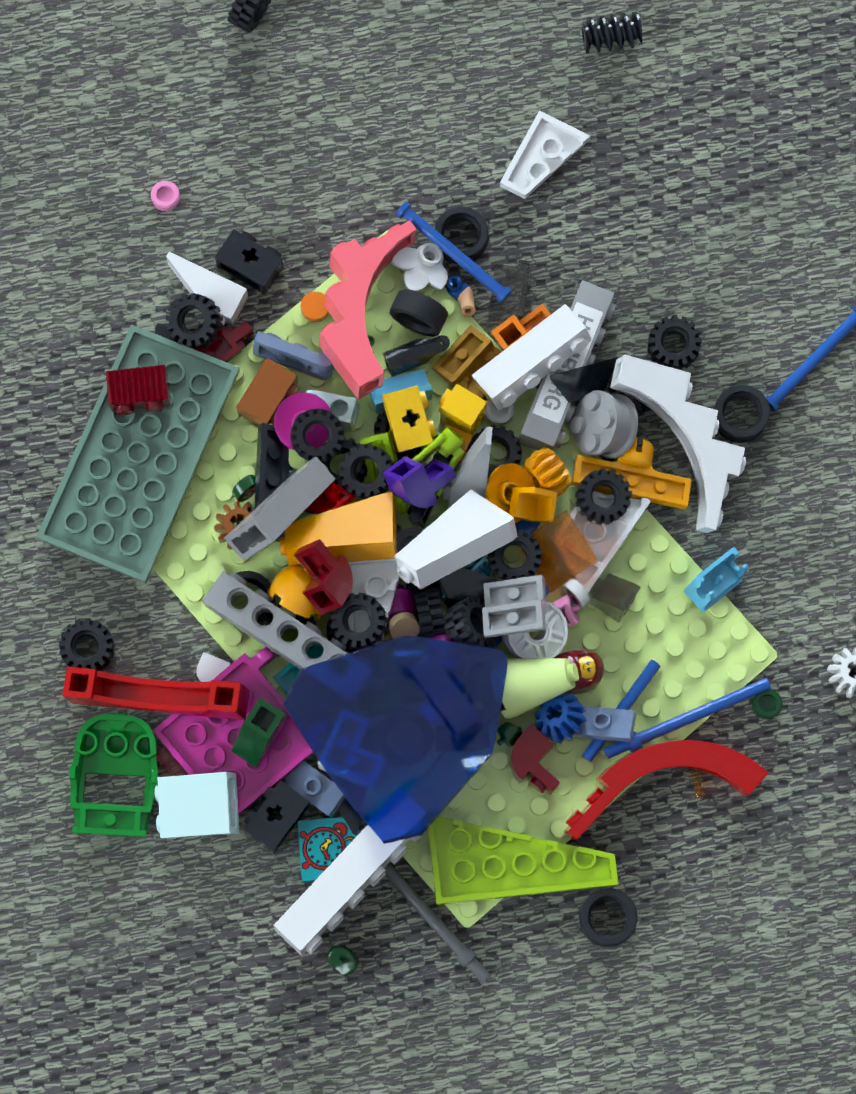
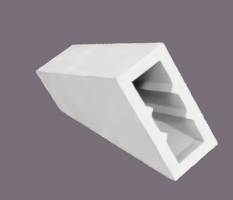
[395,490,518,589]

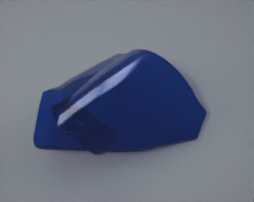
[283,635,508,844]

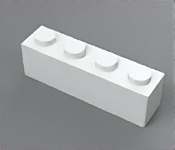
[472,304,592,412]

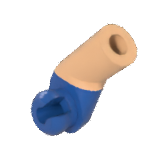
[446,276,476,316]

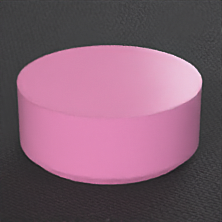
[151,181,180,211]

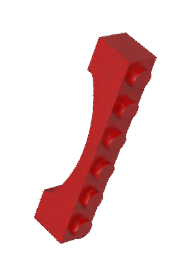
[62,667,250,720]

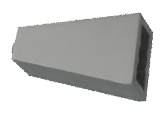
[224,457,335,561]

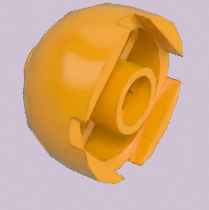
[267,565,322,620]

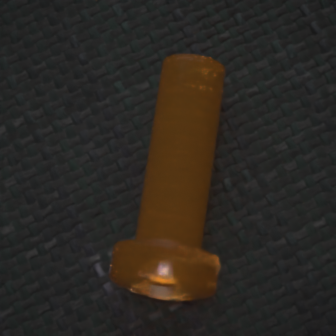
[691,770,706,798]

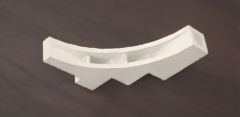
[610,355,746,533]

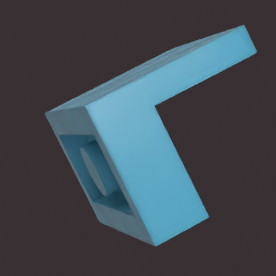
[370,369,433,414]

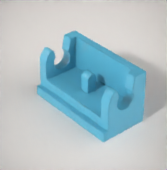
[683,547,748,613]

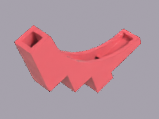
[319,220,416,400]

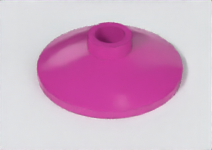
[274,392,331,450]

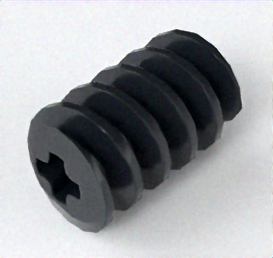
[582,12,643,54]

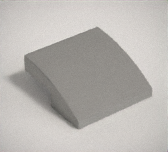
[482,575,546,638]

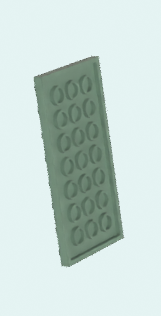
[36,324,240,584]

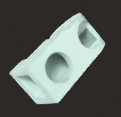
[306,390,360,431]

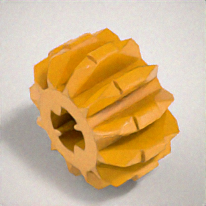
[524,447,572,496]

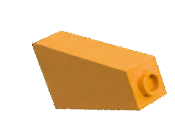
[280,492,397,566]

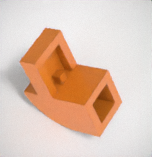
[491,304,551,350]

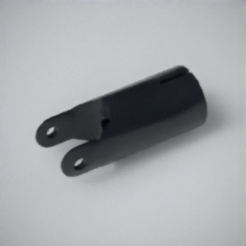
[382,335,450,377]

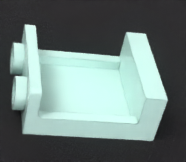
[155,772,239,839]

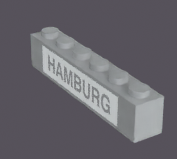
[519,280,616,451]

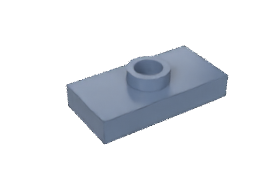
[573,706,636,742]
[283,761,349,818]

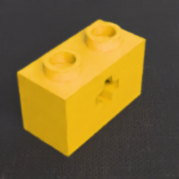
[438,383,487,435]
[381,385,436,453]

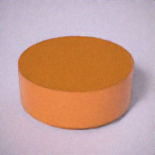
[301,291,329,322]

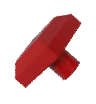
[303,482,355,514]

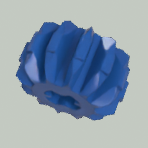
[534,693,587,744]

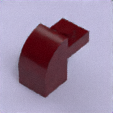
[294,539,353,615]
[510,724,560,795]

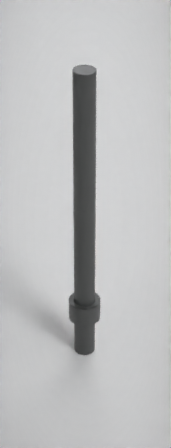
[384,863,491,984]

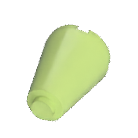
[491,658,579,719]

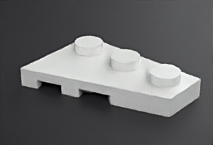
[500,111,590,199]
[348,559,400,649]

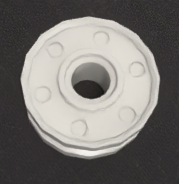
[502,602,568,658]

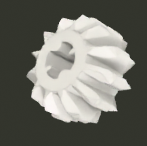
[827,647,856,698]

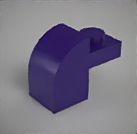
[383,456,456,508]

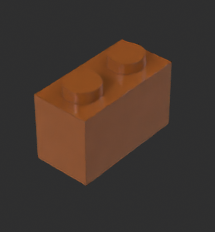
[236,358,300,426]

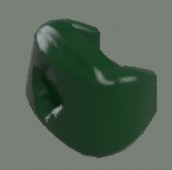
[496,722,523,747]
[326,945,358,976]

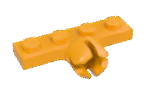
[571,437,692,510]

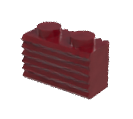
[106,365,171,415]

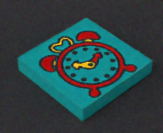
[297,817,359,882]

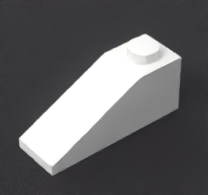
[166,252,248,327]

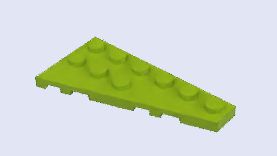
[427,813,618,905]

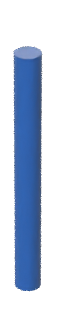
[582,660,661,762]

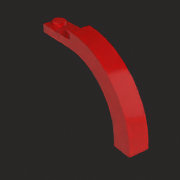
[564,740,769,840]

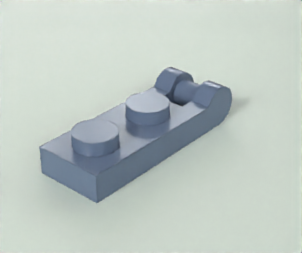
[253,331,333,380]

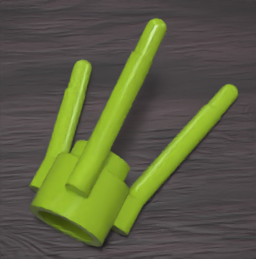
[412,426,465,497]

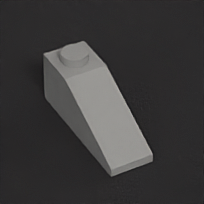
[443,427,493,509]

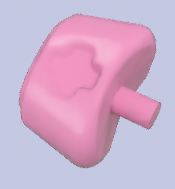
[553,595,582,627]

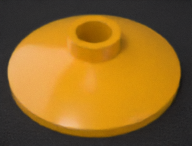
[485,463,535,523]

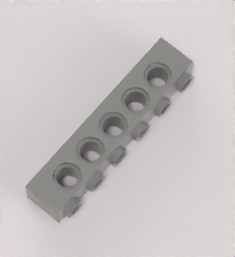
[202,571,374,705]

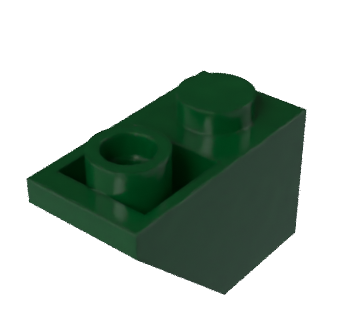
[231,697,289,768]

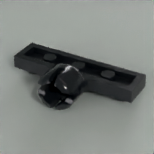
[255,423,298,542]

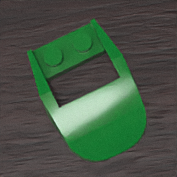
[69,714,158,839]

